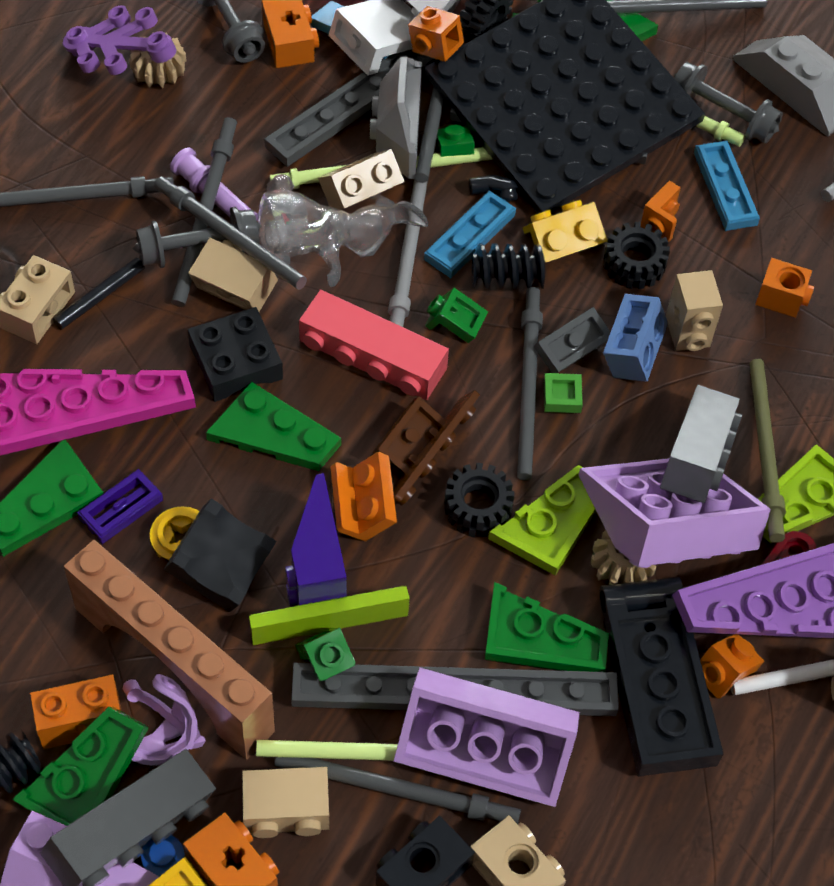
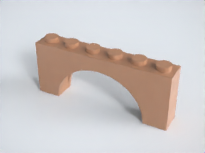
[64,540,275,760]

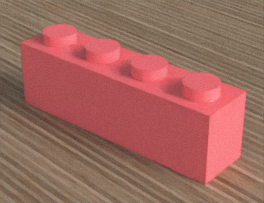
[299,289,449,401]

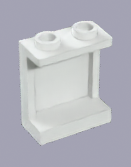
[328,0,416,75]

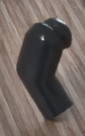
[468,175,518,202]

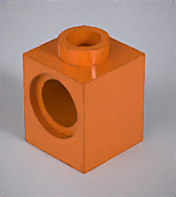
[755,258,815,318]

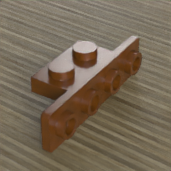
[372,390,480,506]

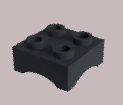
[187,307,283,402]
[164,498,277,612]

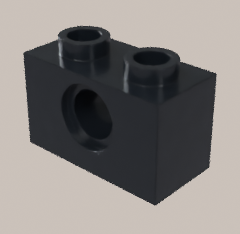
[375,815,475,886]

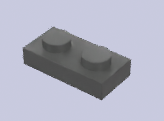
[534,307,611,373]

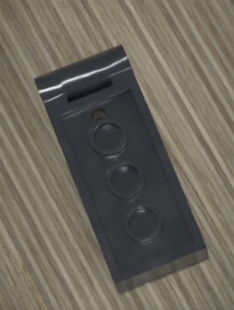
[599,577,723,777]

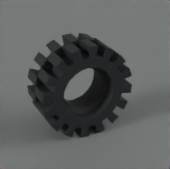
[460,0,513,40]
[603,222,670,289]
[444,463,514,537]

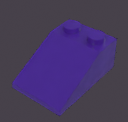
[285,473,347,607]

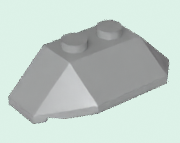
[733,35,834,137]
[370,57,422,179]

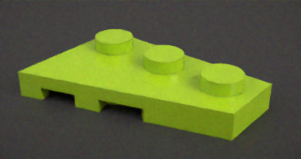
[758,444,834,543]
[488,465,596,576]

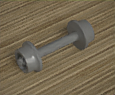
[197,0,265,63]
[674,62,783,143]
[133,207,262,268]

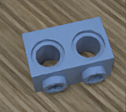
[603,294,668,382]

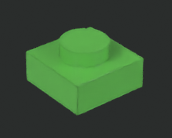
[544,373,583,413]

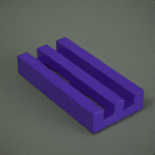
[77,469,163,544]

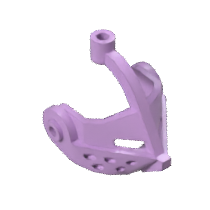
[123,674,206,765]

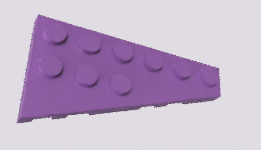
[672,543,834,638]

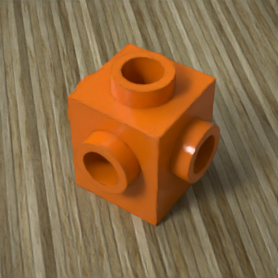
[408,6,464,62]

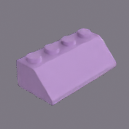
[394,668,580,807]

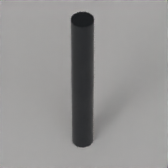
[53,257,145,330]

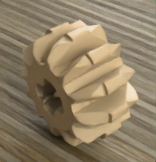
[129,32,186,89]
[591,531,656,585]

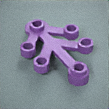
[63,5,176,75]

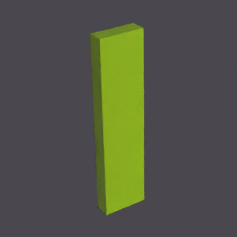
[249,586,410,645]

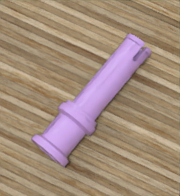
[170,147,259,221]

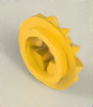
[150,506,199,560]

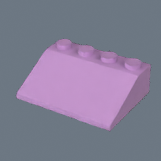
[579,458,771,568]

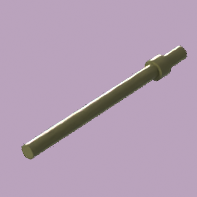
[749,359,786,543]

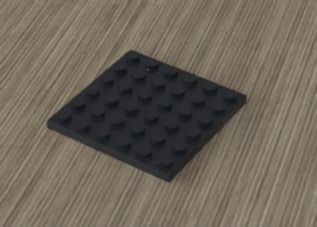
[424,0,705,214]

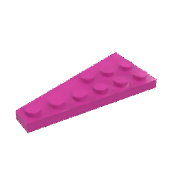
[0,369,196,456]

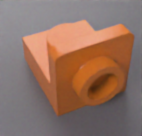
[641,180,681,242]

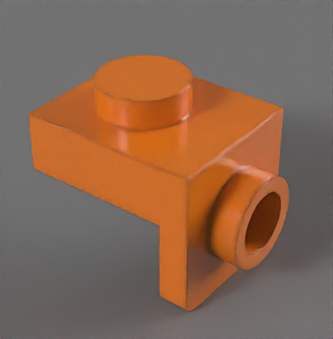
[700,634,765,699]

